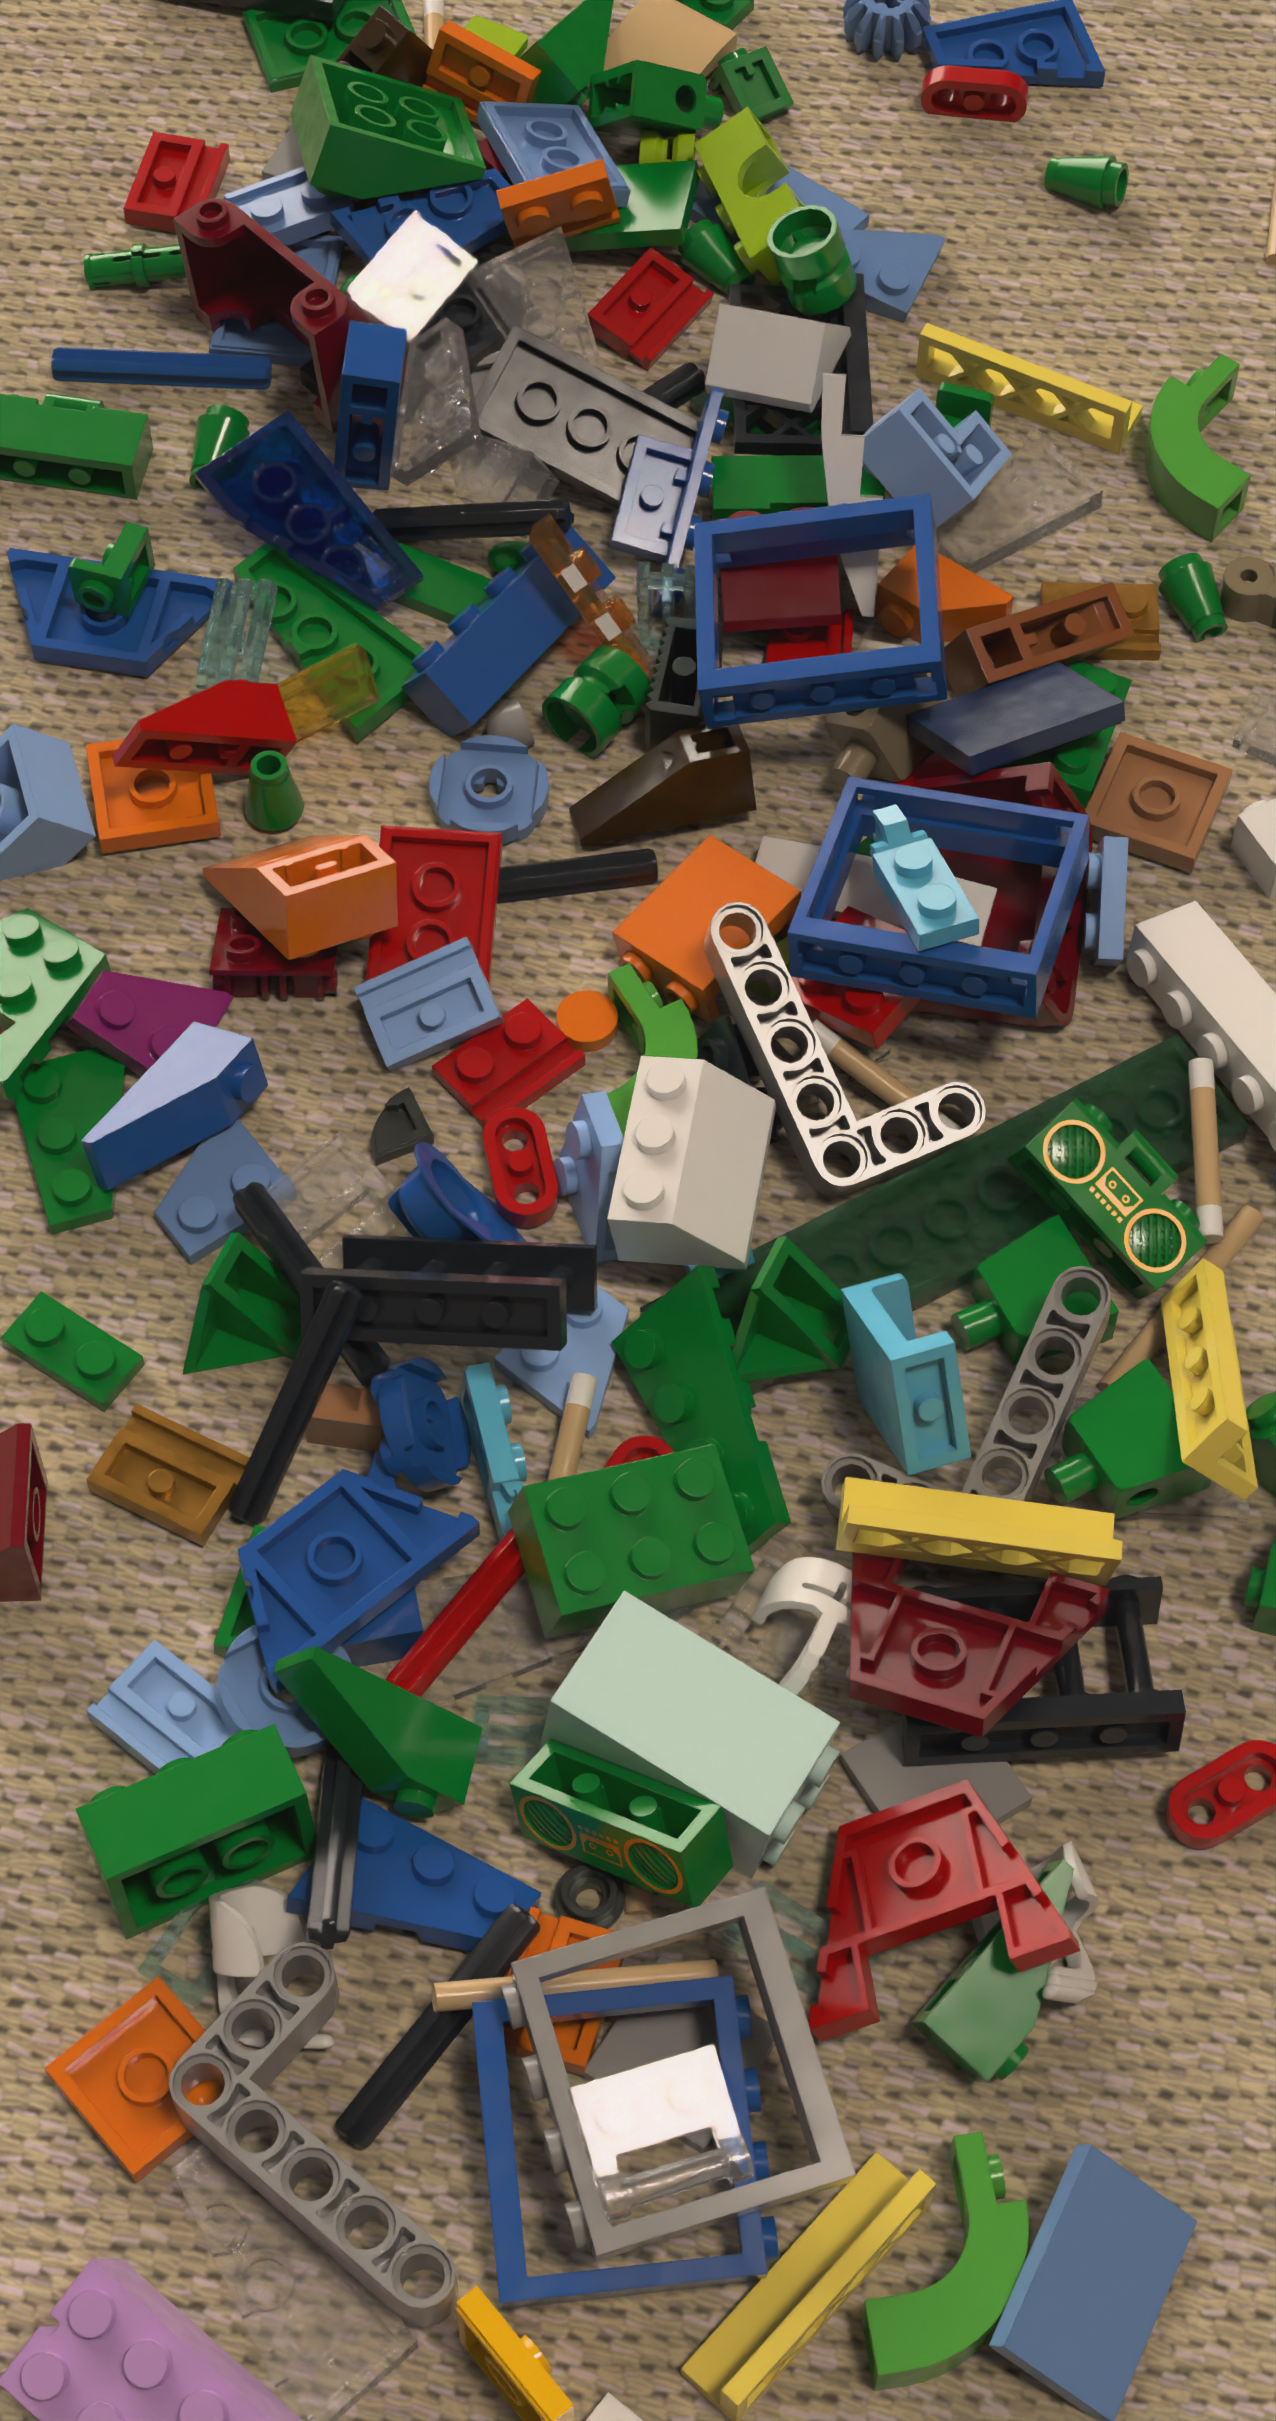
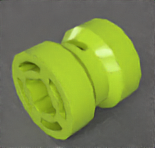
[639,129,696,164]

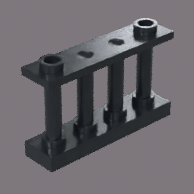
[299,1234,598,1351]
[902,1575,1186,1766]

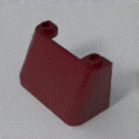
[173,198,408,433]
[910,762,1093,1028]

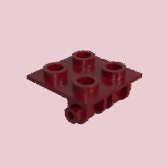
[209,907,338,1000]

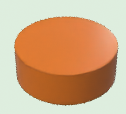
[556,990,618,1052]

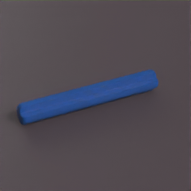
[51,347,272,390]

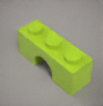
[694,107,805,286]

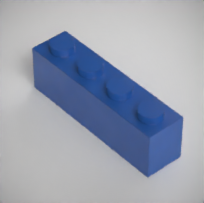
[401,525,616,738]

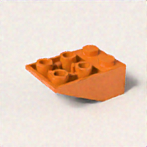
[202,835,398,960]

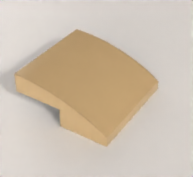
[603,0,737,77]

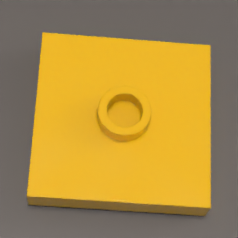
[456,2286,575,2421]

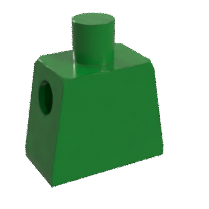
[588,60,724,137]
[951,1214,1119,1365]
[1044,1358,1212,1519]

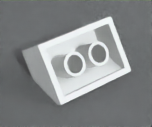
[607,1056,776,1270]

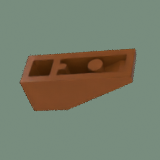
[944,582,1135,697]

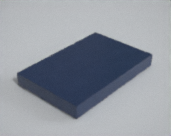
[906,662,1125,776]

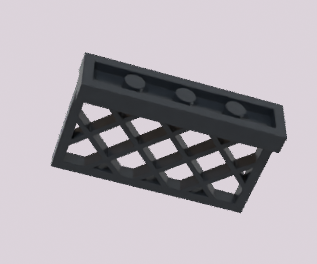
[728,273,873,455]

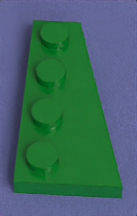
[233,535,424,743]

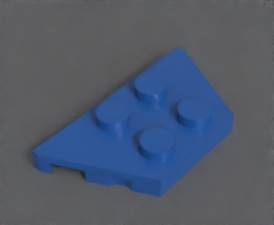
[7,548,227,677]
[238,1469,480,1694]

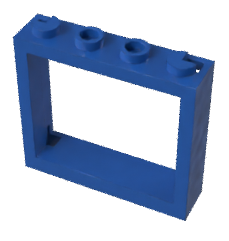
[694,493,948,728]
[787,776,1089,1019]
[472,1975,779,2310]

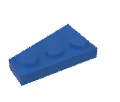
[921,0,1105,87]
[330,168,511,300]
[286,1797,542,1952]

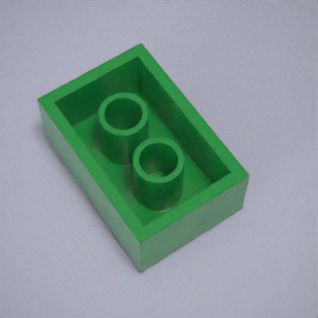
[508,1443,755,1639]
[76,1724,316,1940]

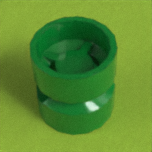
[767,205,858,315]
[542,645,651,757]

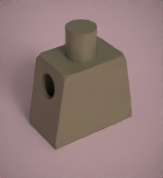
[825,639,944,788]

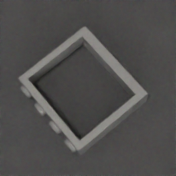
[501,1886,856,2262]

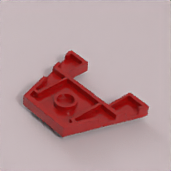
[808,1779,1081,2042]

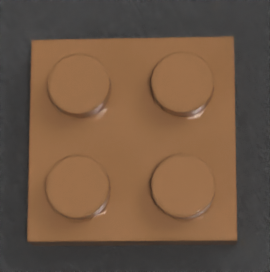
[1085,732,1233,873]

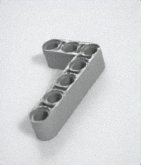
[703,901,986,1198]
[821,1266,1111,1577]
[169,1942,459,2327]

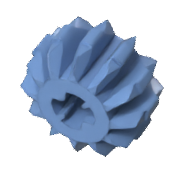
[843,0,931,62]

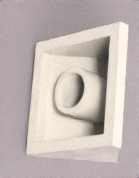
[705,304,851,413]

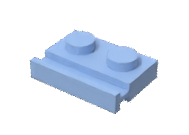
[354,937,504,1071]
[86,1639,233,1774]

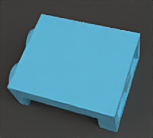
[841,1273,972,1476]

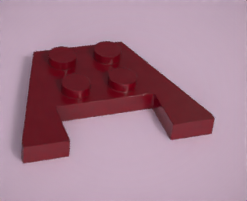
[849,1552,1110,1737]

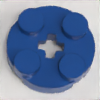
[370,1357,471,1492]

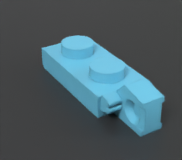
[870,804,979,952]
[460,1362,527,1542]

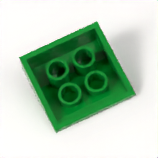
[290,55,486,199]

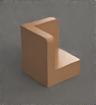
[305,1384,385,1452]

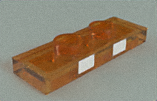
[529,513,651,673]

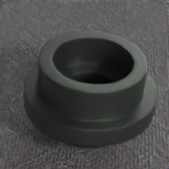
[555,1863,625,1929]

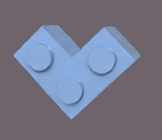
[862,387,1012,528]

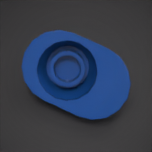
[388,1141,526,1242]

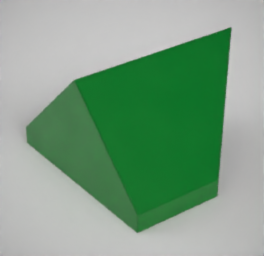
[182,1232,304,1375]
[732,1236,850,1382]

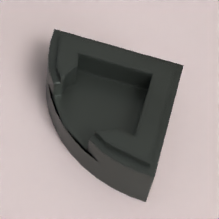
[371,1087,434,1166]

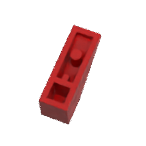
[112,679,297,775]

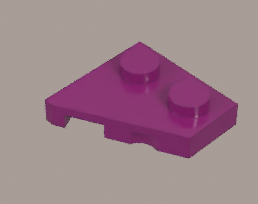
[66,970,234,1077]

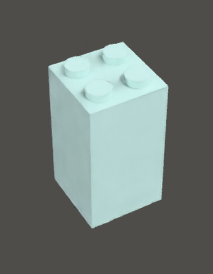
[539,1591,841,1879]

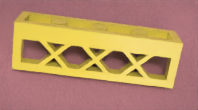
[916,323,1143,454]
[1161,1258,1258,1500]
[836,1477,1123,1586]
[680,2151,936,2421]

